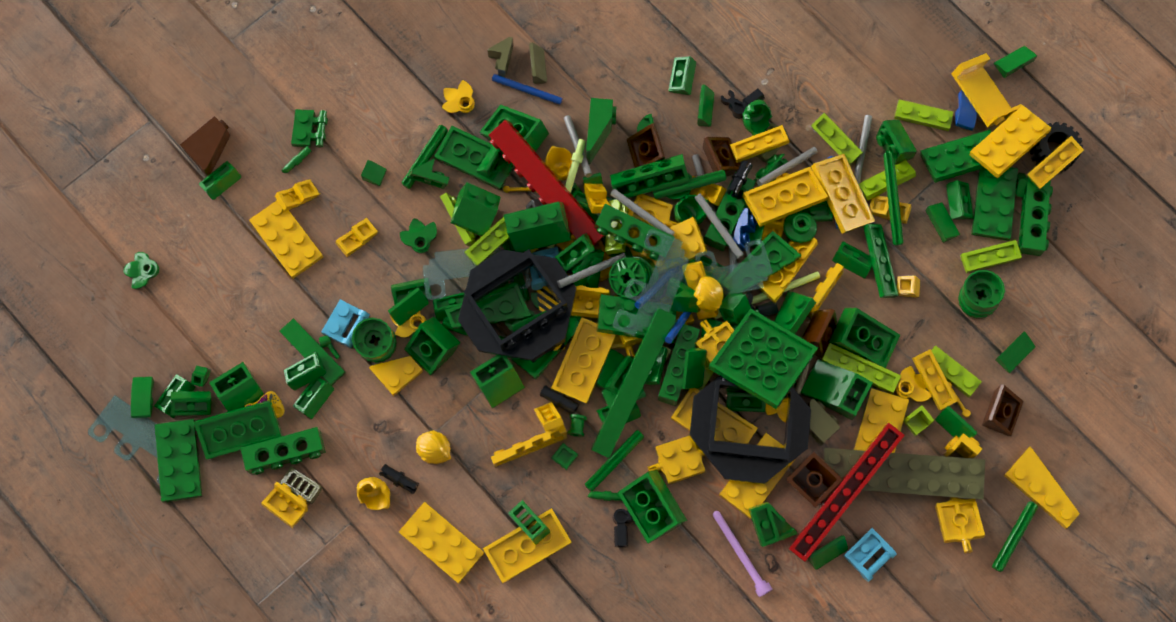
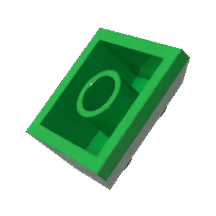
[450,182,501,236]
[404,317,461,376]

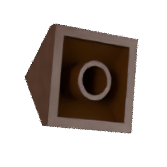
[627,123,665,168]
[703,137,741,177]
[802,309,837,359]
[982,384,1024,436]

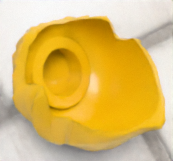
[545,146,572,181]
[694,276,724,313]
[416,430,451,464]
[356,477,390,510]

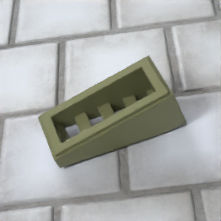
[280,467,323,504]

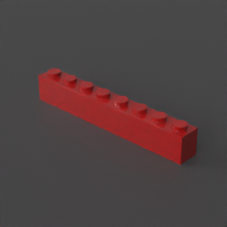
[489,120,606,246]
[788,423,905,562]

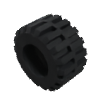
[1030,122,1083,173]

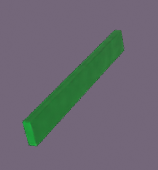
[591,308,676,458]

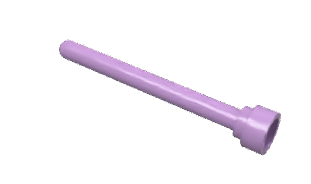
[713,511,773,598]

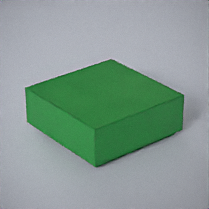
[551,443,578,471]

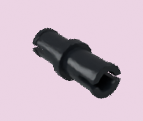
[726,161,753,197]
[540,385,579,414]
[379,464,419,494]

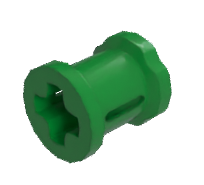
[567,414,587,437]

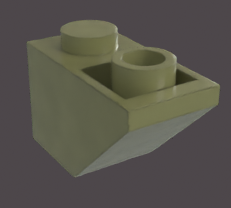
[808,399,840,446]

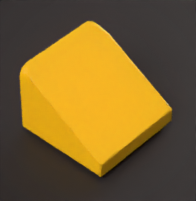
[897,276,920,297]

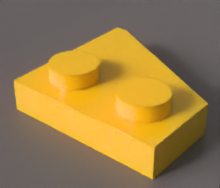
[369,356,423,397]

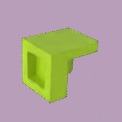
[903,405,934,436]

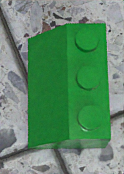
[504,202,571,252]
[617,470,688,544]

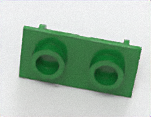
[754,154,788,182]

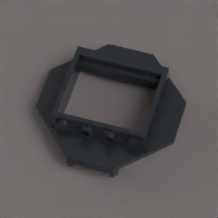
[458,249,577,363]
[690,376,811,484]

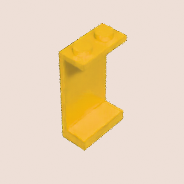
[951,53,1022,127]

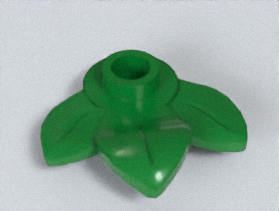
[400,218,437,254]
[123,252,159,289]

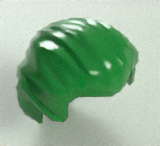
[743,100,772,136]
[674,195,709,225]

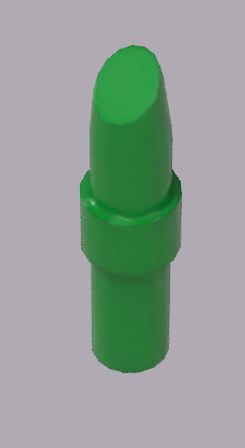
[281,146,312,173]
[588,491,622,501]

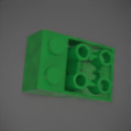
[801,359,873,420]

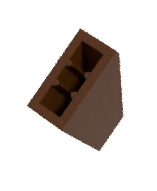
[180,116,230,176]

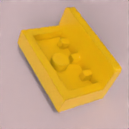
[571,285,610,318]
[943,433,982,458]
[261,482,308,529]

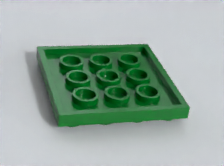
[708,308,818,409]

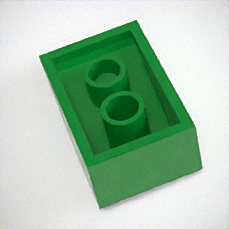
[586,98,617,164]
[479,105,549,152]
[829,308,900,368]

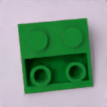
[876,120,917,165]
[470,355,525,409]
[209,362,264,412]

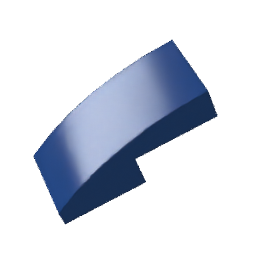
[955,90,977,131]
[733,208,757,251]

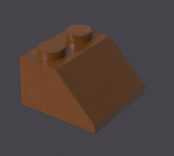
[786,451,843,508]

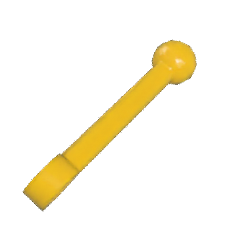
[503,186,537,193]
[948,382,971,418]

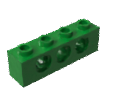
[610,154,689,198]
[703,172,756,251]
[1018,177,1053,256]
[594,204,675,261]
[658,324,700,406]
[241,427,326,475]

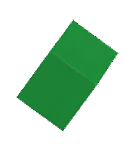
[191,365,210,387]

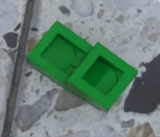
[131,377,154,418]

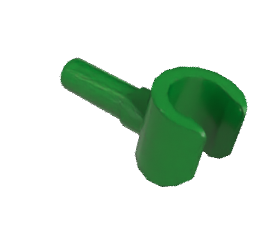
[319,336,340,359]

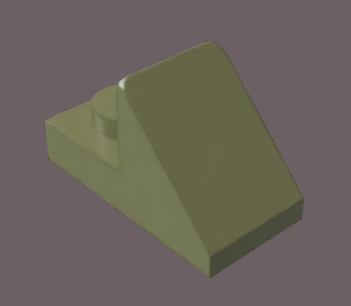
[487,37,514,78]

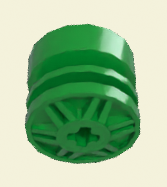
[609,256,659,298]
[958,270,1005,319]
[352,317,397,363]

